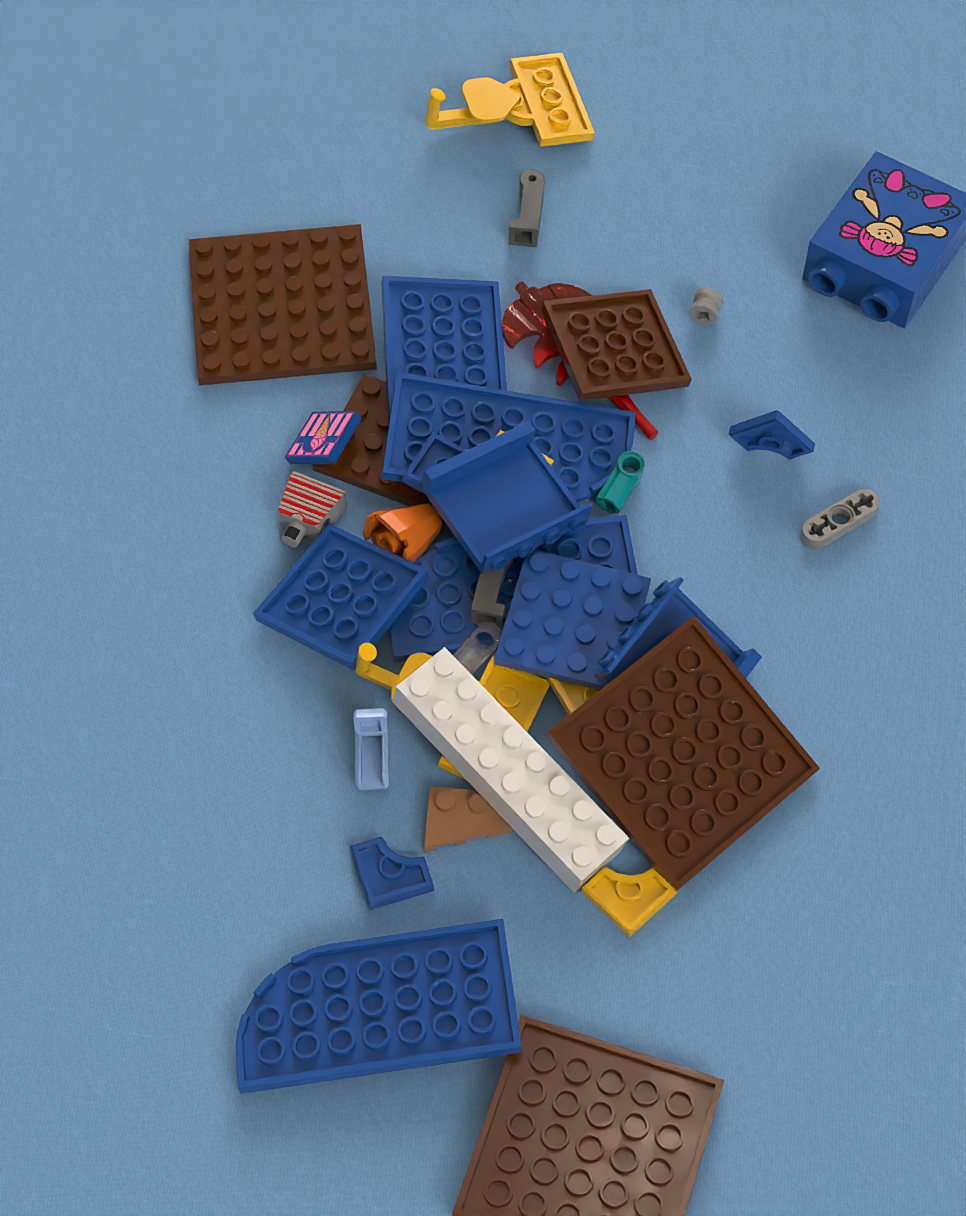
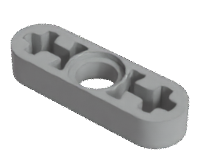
[801,489,880,549]

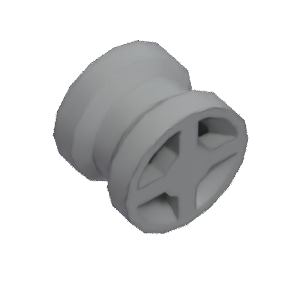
[689,288,723,325]

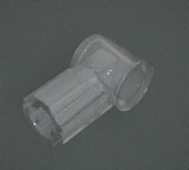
[453,622,502,675]

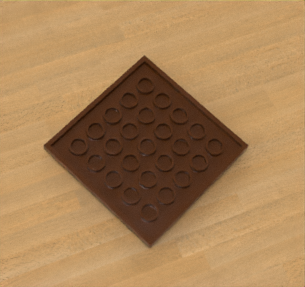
[189,224,377,386]
[545,616,820,891]
[452,1015,724,1216]

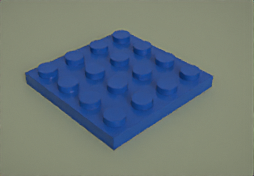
[253,523,430,670]
[494,550,651,691]

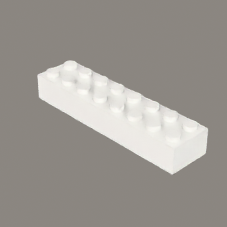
[392,647,629,893]

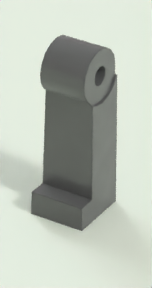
[509,169,545,247]
[471,559,514,629]

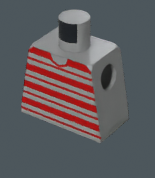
[278,471,347,548]

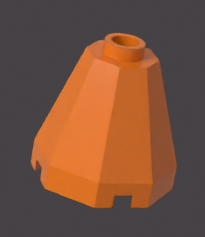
[363,504,442,563]

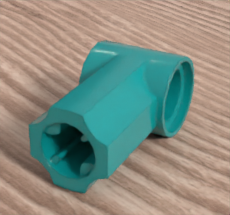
[595,451,645,514]

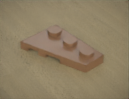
[424,787,515,853]

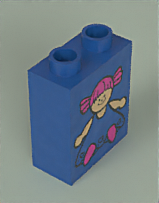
[802,151,966,329]

